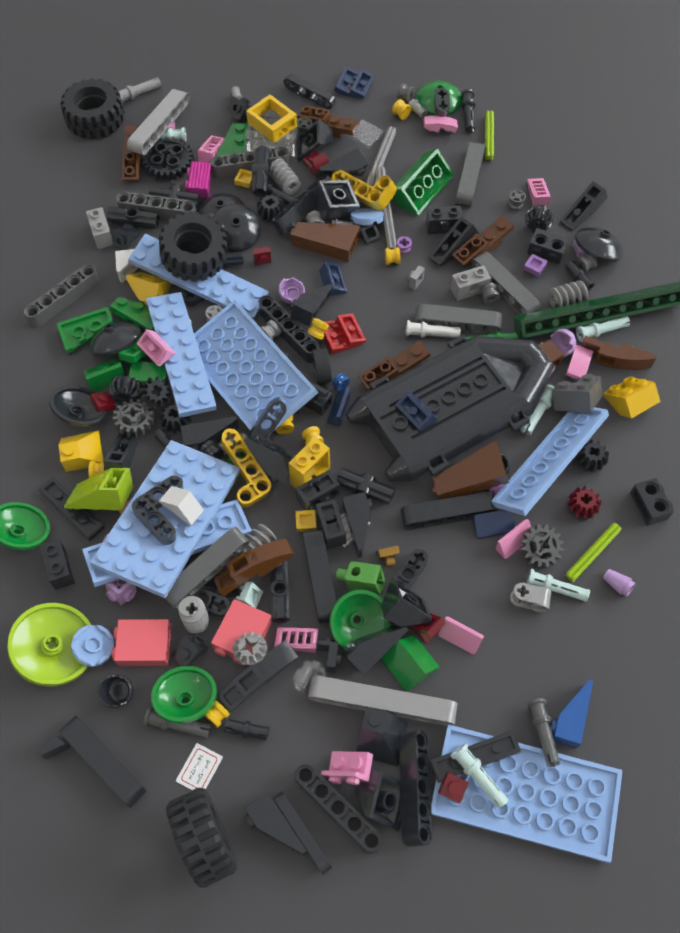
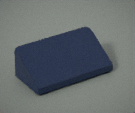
[319,262,347,296]
[327,386,350,426]
[395,391,437,431]
[472,510,515,539]

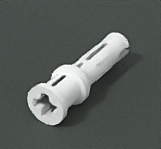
[405,320,460,338]

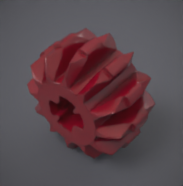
[567,486,602,520]

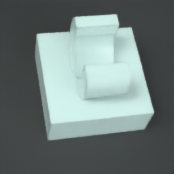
[236,581,263,608]

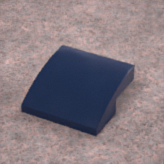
[334,67,375,98]

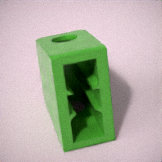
[336,561,386,597]

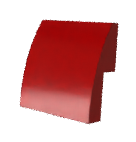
[324,313,366,354]

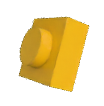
[234,168,253,189]
[295,510,316,532]

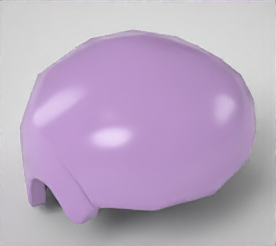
[279,277,305,304]
[550,329,576,358]

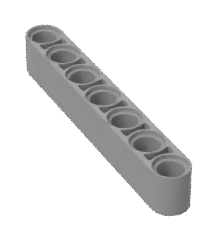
[127,89,189,155]
[308,676,457,726]

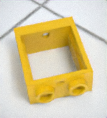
[246,95,297,143]
[289,437,330,488]

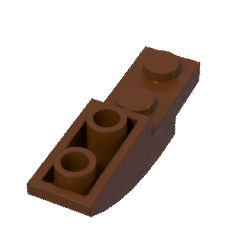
[297,105,360,138]
[122,125,142,181]
[452,216,514,266]
[581,335,657,370]
[358,341,431,391]
[213,538,295,596]

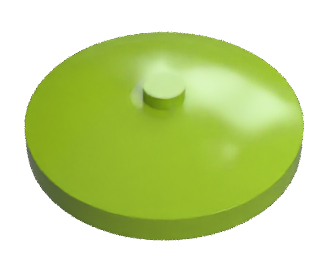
[7,603,91,687]

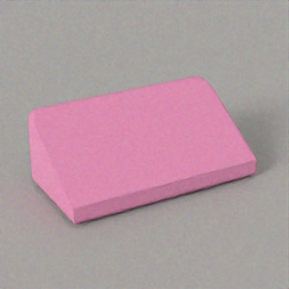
[137,329,176,366]
[495,519,531,559]
[438,616,484,655]

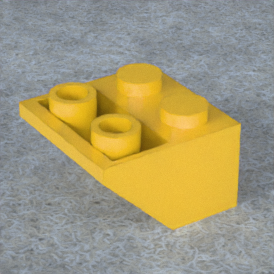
[603,377,660,419]

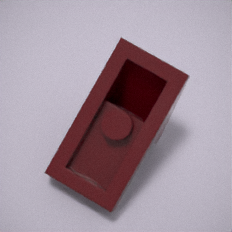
[303,152,329,179]
[408,613,445,643]

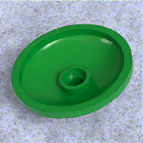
[416,80,462,116]
[0,502,50,550]
[329,589,390,648]
[151,666,217,724]

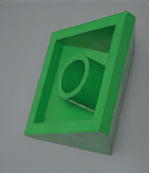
[83,358,125,392]
[381,635,440,692]

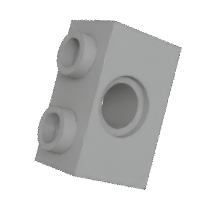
[86,207,113,249]
[450,265,491,301]

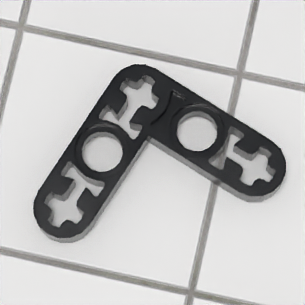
[247,399,295,459]
[132,475,184,545]

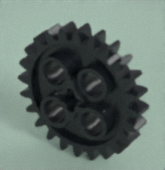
[141,137,194,181]

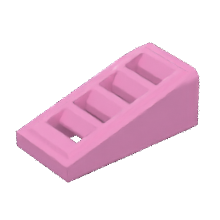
[198,135,225,163]
[527,178,550,206]
[274,627,318,653]

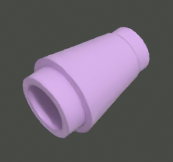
[603,569,636,597]

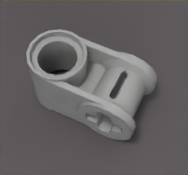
[510,583,551,613]

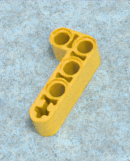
[332,170,397,211]
[221,429,271,508]

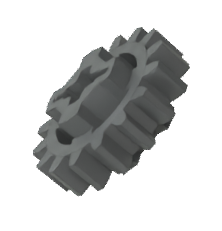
[113,399,155,437]
[520,524,564,568]

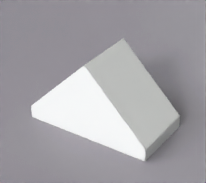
[115,249,139,283]
[159,486,204,526]

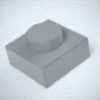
[408,265,425,290]

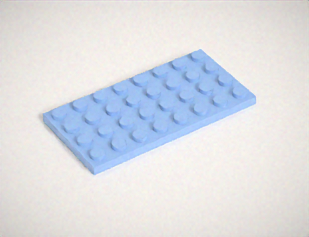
[194,300,318,440]
[90,440,240,598]
[431,724,623,864]

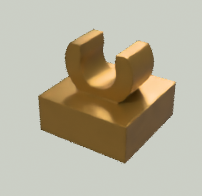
[376,545,400,567]

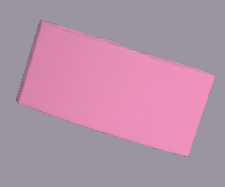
[423,116,458,133]
[566,345,593,380]

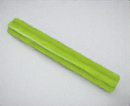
[485,110,494,161]
[565,523,621,582]

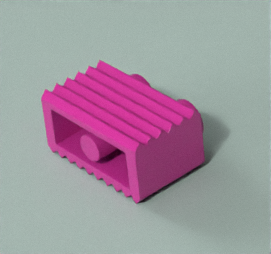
[185,161,212,198]

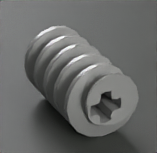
[270,158,301,195]
[548,280,588,308]
[236,524,277,557]
[178,596,209,634]

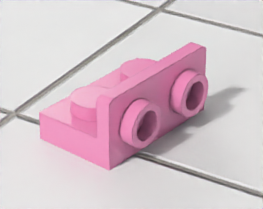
[321,751,373,785]

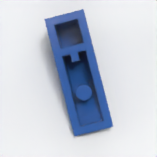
[550,680,593,748]

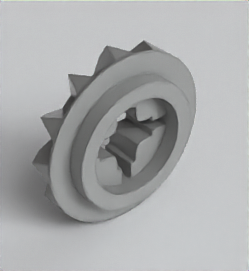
[233,631,267,665]

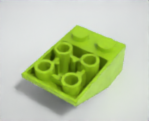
[64,468,134,511]

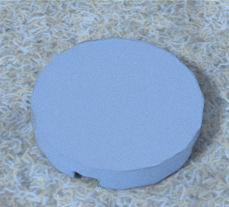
[350,208,384,225]
[71,625,114,667]

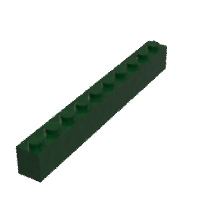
[513,282,680,339]

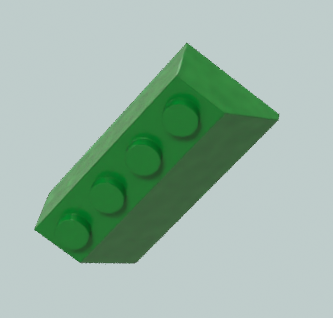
[392,148,454,216]

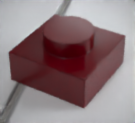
[253,246,272,265]
[90,392,116,412]
[438,771,469,804]

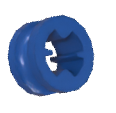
[332,373,350,391]

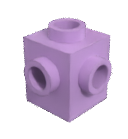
[105,579,137,606]

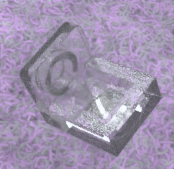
[293,660,325,692]

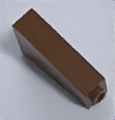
[290,222,360,262]
[432,441,509,500]

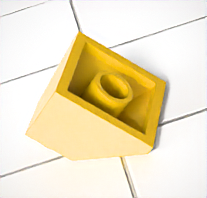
[126,272,172,305]
[58,430,104,472]

